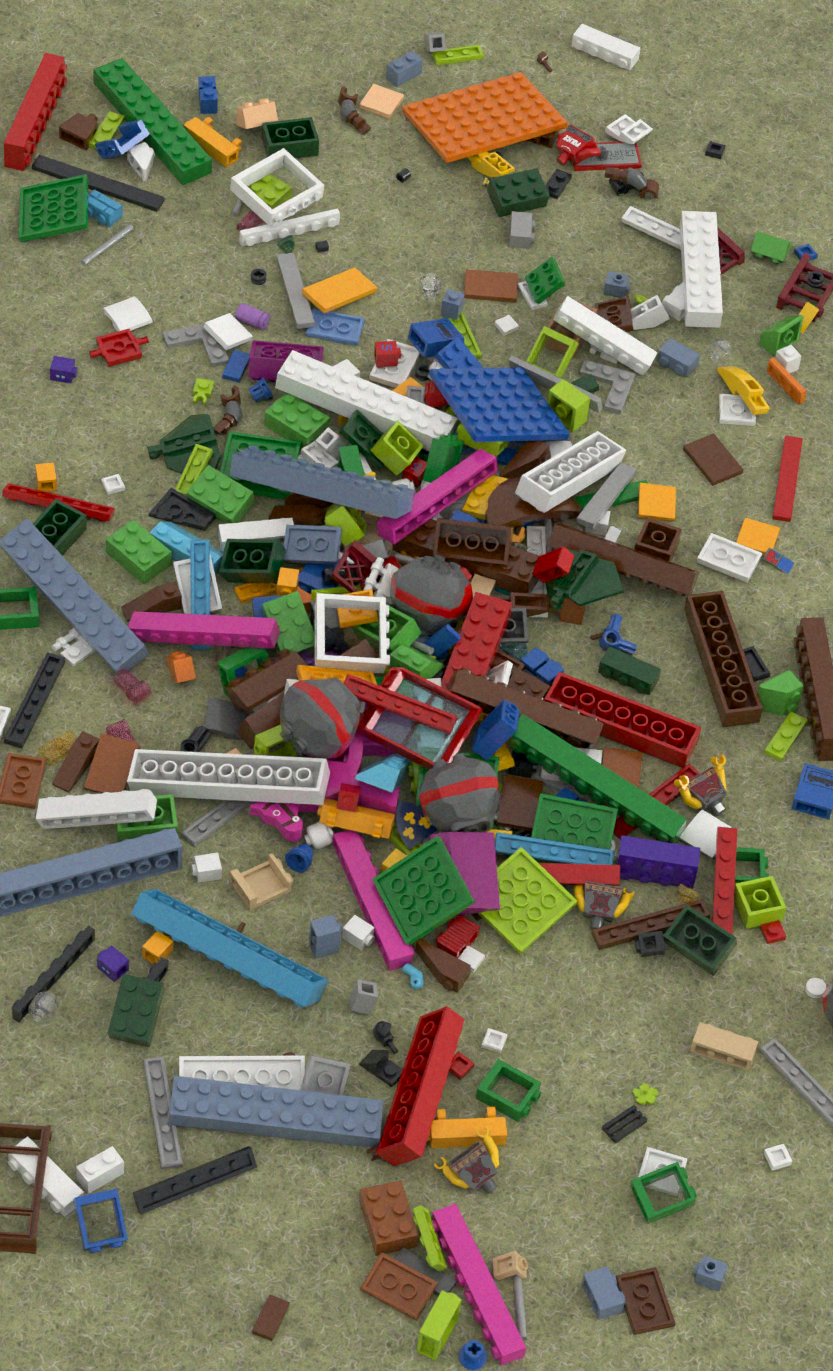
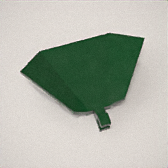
[147,414,221,474]
[546,549,624,611]

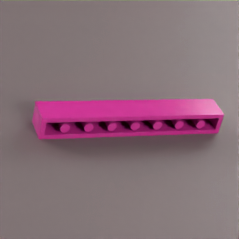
[377,449,497,544]
[128,611,280,648]
[333,830,415,971]
[431,1204,526,1365]

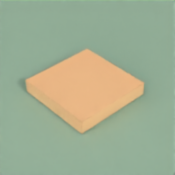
[359,84,404,119]

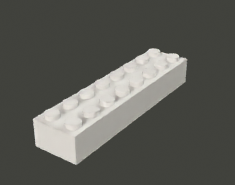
[680,211,723,328]
[515,431,626,513]

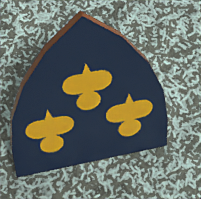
[395,801,437,850]

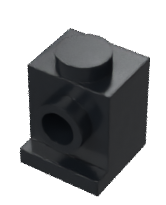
[508,750,538,778]
[635,931,665,957]

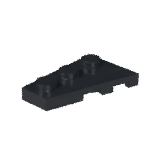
[149,488,216,531]

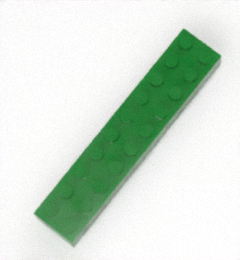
[93,58,212,185]
[509,714,687,844]

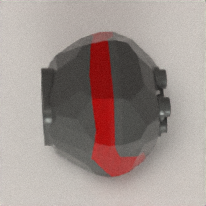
[390,554,473,636]
[280,677,361,759]
[419,754,499,833]

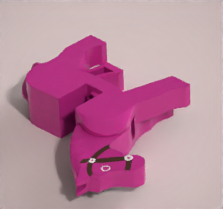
[249,703,412,842]

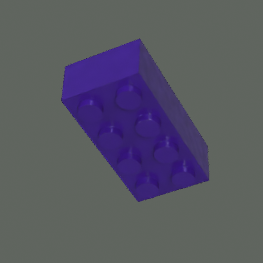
[616,836,700,889]

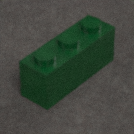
[598,647,661,695]

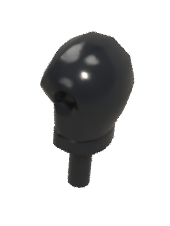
[373,1021,398,1054]

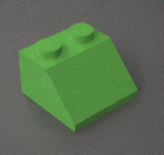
[751,231,793,264]
[759,315,804,356]
[390,644,444,679]
[757,670,803,715]

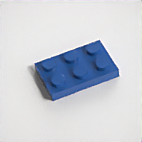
[434,337,484,369]

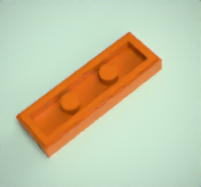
[767,357,806,404]

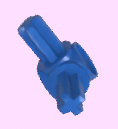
[599,614,637,655]

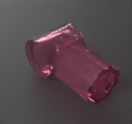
[237,209,264,232]
[114,668,152,705]
[106,719,140,749]

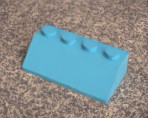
[149,521,224,575]
[355,753,411,792]

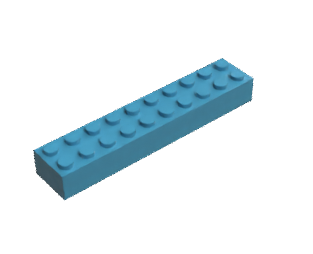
[131,889,329,1007]

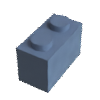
[386,51,423,87]
[657,338,700,378]
[309,915,342,959]
[582,1266,626,1320]

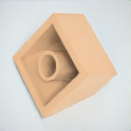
[236,98,278,129]

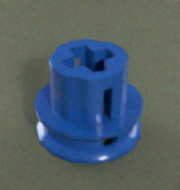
[248,377,273,403]
[285,844,314,873]
[459,1340,487,1371]

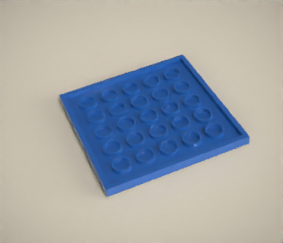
[429,367,570,442]

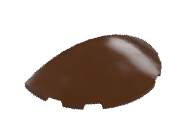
[485,476,583,528]

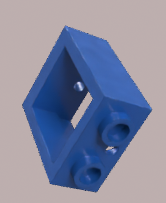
[472,699,519,760]
[73,1189,128,1253]

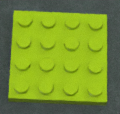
[478,847,578,955]

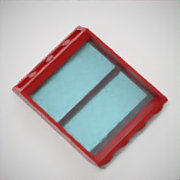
[356,667,483,770]

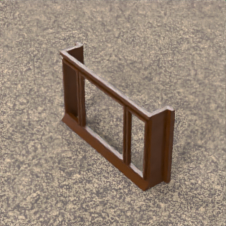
[0,1123,52,1254]

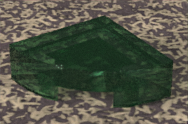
[277,235,295,254]

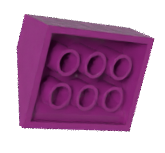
[248,340,324,382]
[430,832,501,916]

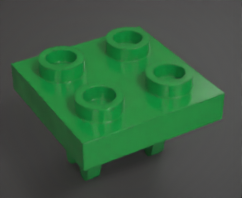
[525,257,566,304]

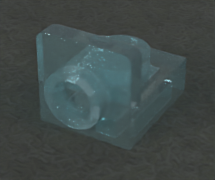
[499,643,528,661]

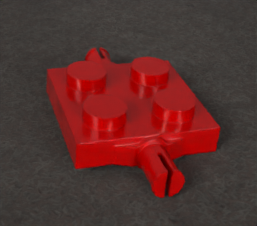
[89,328,149,367]

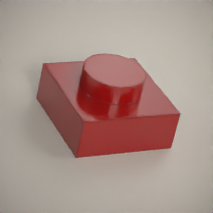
[760,920,786,944]
[449,1051,474,1080]

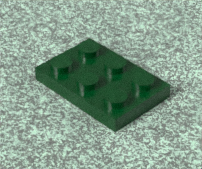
[339,410,384,470]

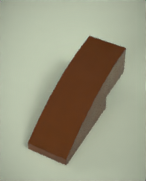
[492,592,549,617]

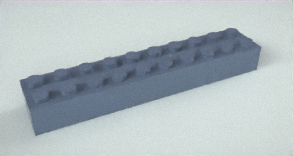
[230,446,414,519]
[0,518,149,678]
[0,828,182,917]
[168,1076,384,1148]

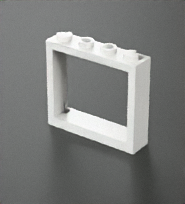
[230,148,324,227]
[315,593,390,674]

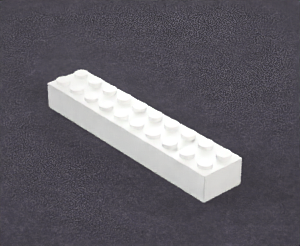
[275,350,458,452]
[127,749,330,805]

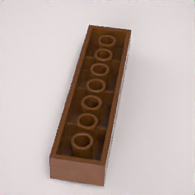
[392,519,539,593]
[548,523,699,597]
[684,591,763,727]
[793,617,833,761]
[237,639,379,749]
[446,668,603,749]

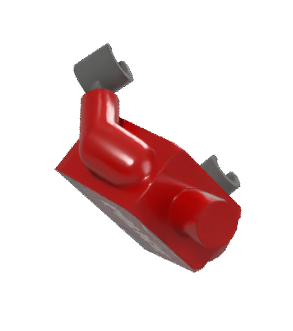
[556,125,609,166]

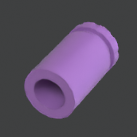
[235,303,270,330]

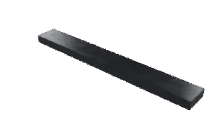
[32,155,164,212]

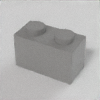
[509,211,535,249]

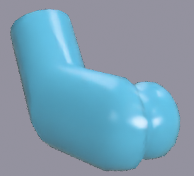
[402,963,424,989]

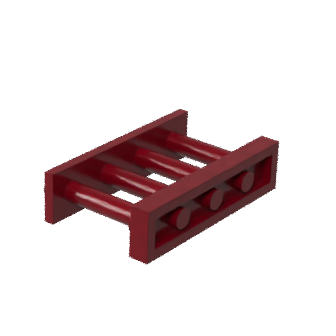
[776,253,833,323]

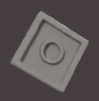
[300,1054,351,1095]

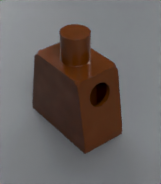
[59,113,98,151]

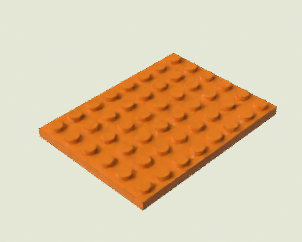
[402,72,568,163]

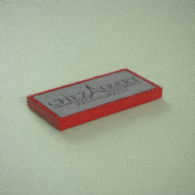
[573,142,642,171]

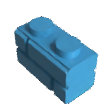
[88,190,123,227]

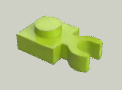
[193,378,214,406]

